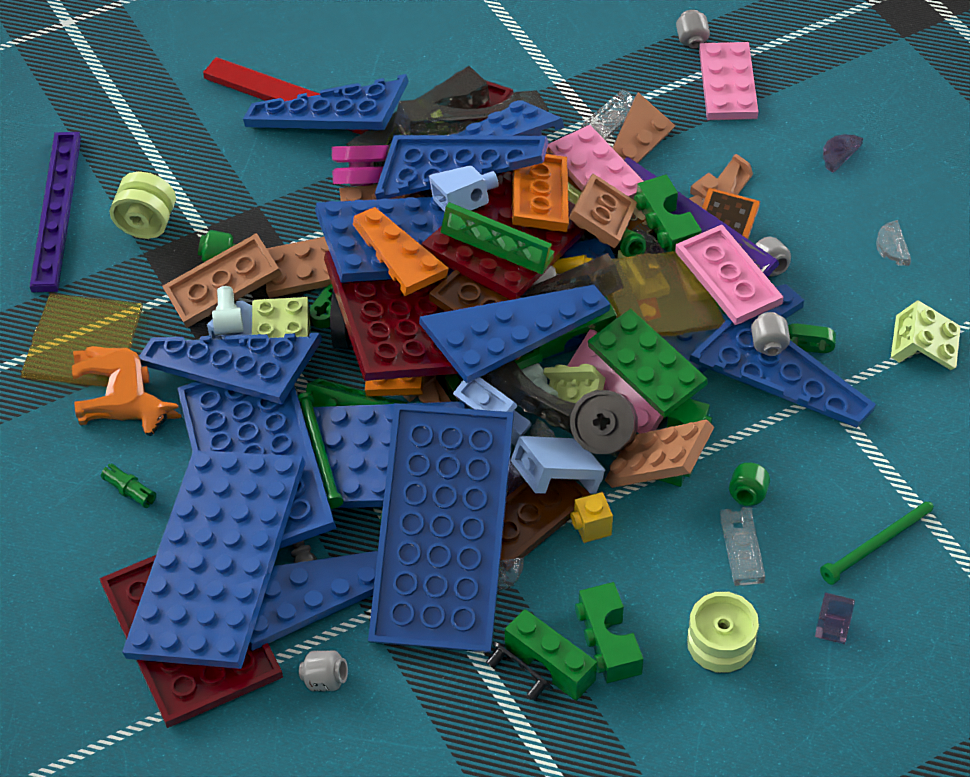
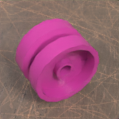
[332,145,390,186]

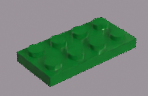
[588,308,708,418]

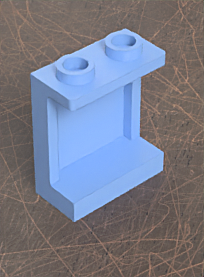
[453,377,531,446]
[511,436,605,494]

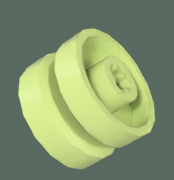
[109,172,176,239]
[687,592,759,672]

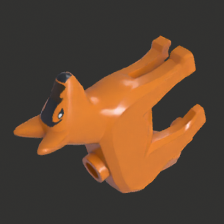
[72,346,182,436]

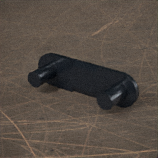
[486,641,553,701]

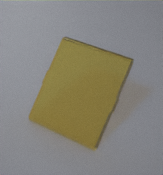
[593,251,725,336]
[21,293,143,387]

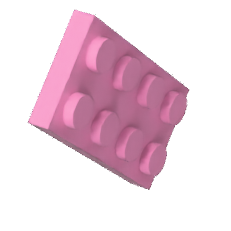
[699,42,758,120]
[547,125,643,200]
[675,225,783,325]
[567,329,664,434]

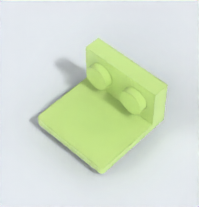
[252,297,311,361]
[891,300,960,370]

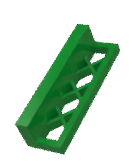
[440,202,555,274]
[306,378,408,407]

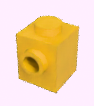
[571,492,613,543]

